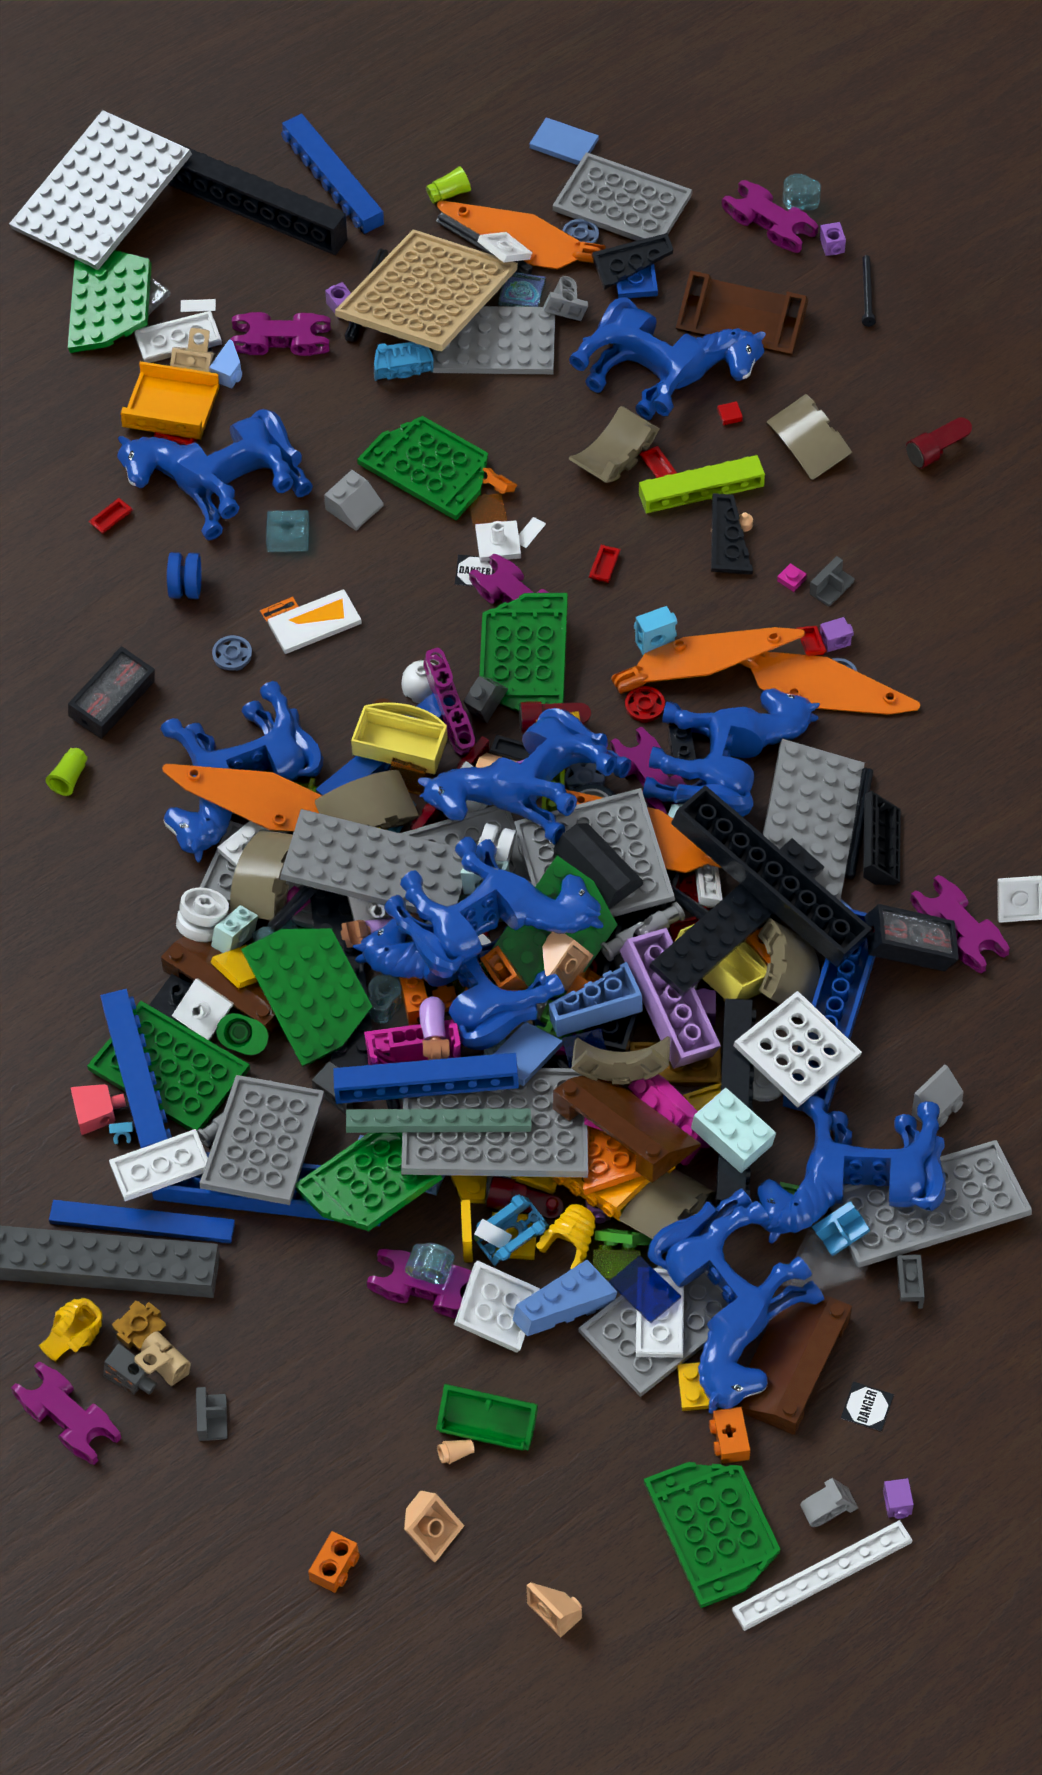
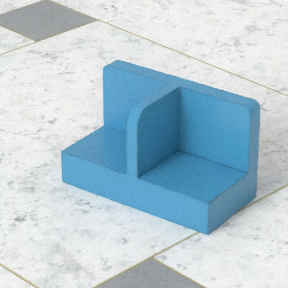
[812,1201,870,1256]

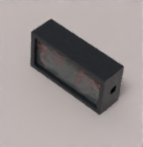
[68,646,155,739]
[865,904,959,971]

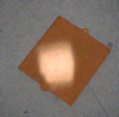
[469,493,507,529]
[390,758,427,796]

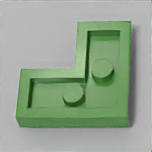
[595,1228,652,1248]

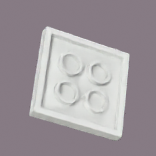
[454,1261,540,1353]

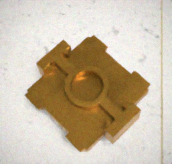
[112,1301,166,1351]

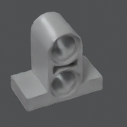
[543,276,588,321]
[800,1478,858,1527]

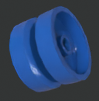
[167,552,202,599]

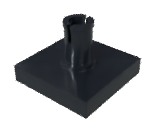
[149,974,192,1028]

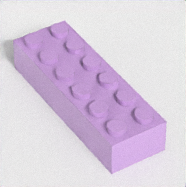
[619,928,721,1069]

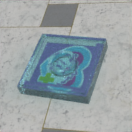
[498,272,546,307]

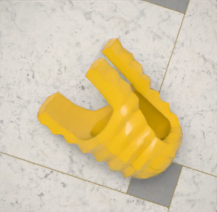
[536,1204,596,1269]
[39,1298,103,1362]

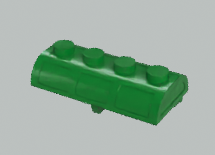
[436,1383,538,1451]

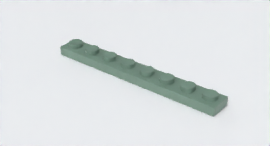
[346,1108,531,1133]

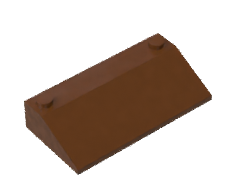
[676,270,808,355]
[161,936,280,1036]
[553,1075,701,1183]
[733,1296,852,1435]

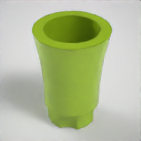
[426,166,471,203]
[46,748,88,796]

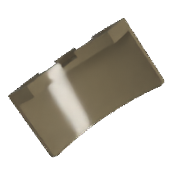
[767,394,852,479]
[569,406,660,483]
[315,770,419,830]
[230,831,293,920]
[758,918,820,1004]
[571,1036,671,1084]
[619,1169,717,1239]

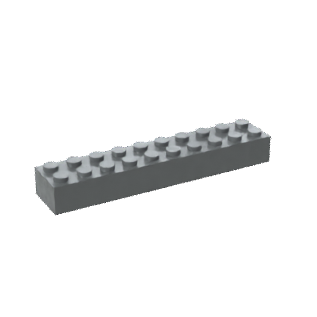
[0,1225,220,1298]

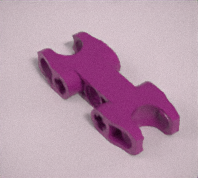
[722,180,819,253]
[230,312,331,356]
[469,554,549,604]
[423,647,475,756]
[610,727,686,814]
[910,875,1010,973]
[367,1249,472,1318]
[11,1361,121,1465]

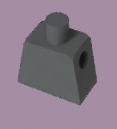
[464,676,508,723]

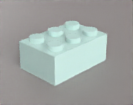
[691,1088,776,1173]

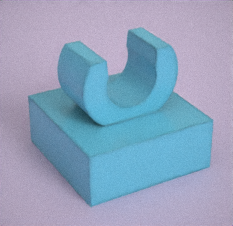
[109,1122,134,1144]

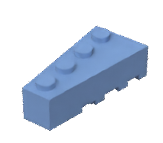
[549,962,643,1037]
[513,1260,617,1336]

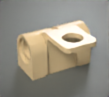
[170,328,216,372]
[134,1331,191,1387]

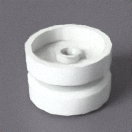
[477,823,516,862]
[176,887,229,942]

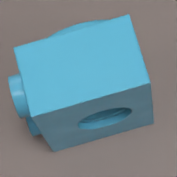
[634,606,677,655]

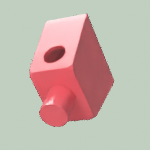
[71,1084,126,1135]

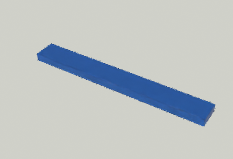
[49,1200,235,1244]

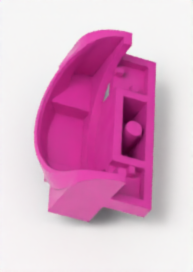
[628,1074,710,1165]

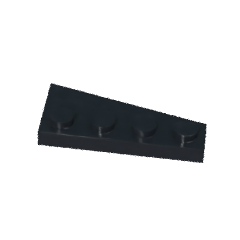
[592,233,674,290]
[711,493,753,574]

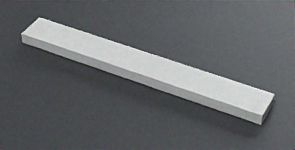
[732,1520,912,1631]

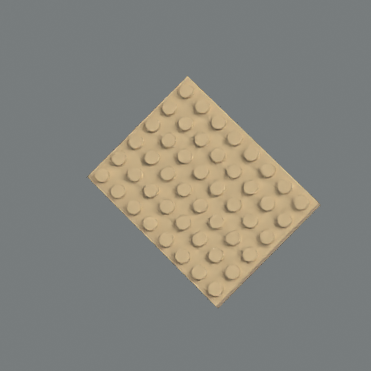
[335,229,518,352]

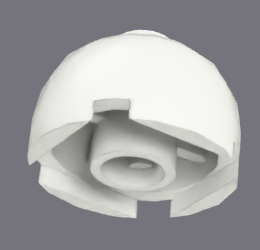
[401,660,444,703]

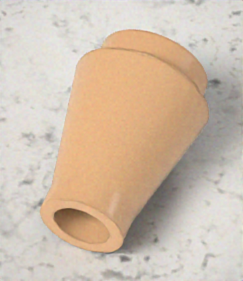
[437,1439,474,1464]

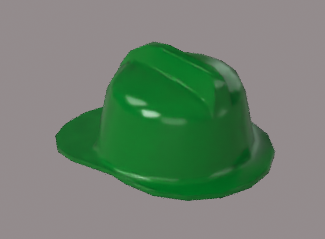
[216,1013,269,1055]

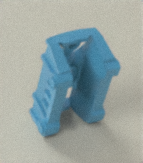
[374,342,434,381]
[474,1195,549,1267]

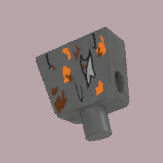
[103,1343,157,1395]

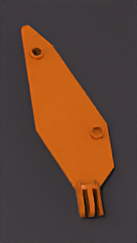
[437,201,606,270]
[611,627,805,694]
[739,652,920,715]
[162,764,322,832]
[565,789,722,873]

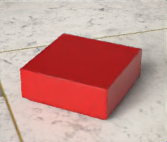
[717,401,743,425]

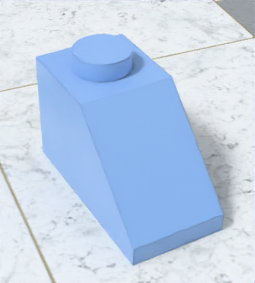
[209,339,242,389]

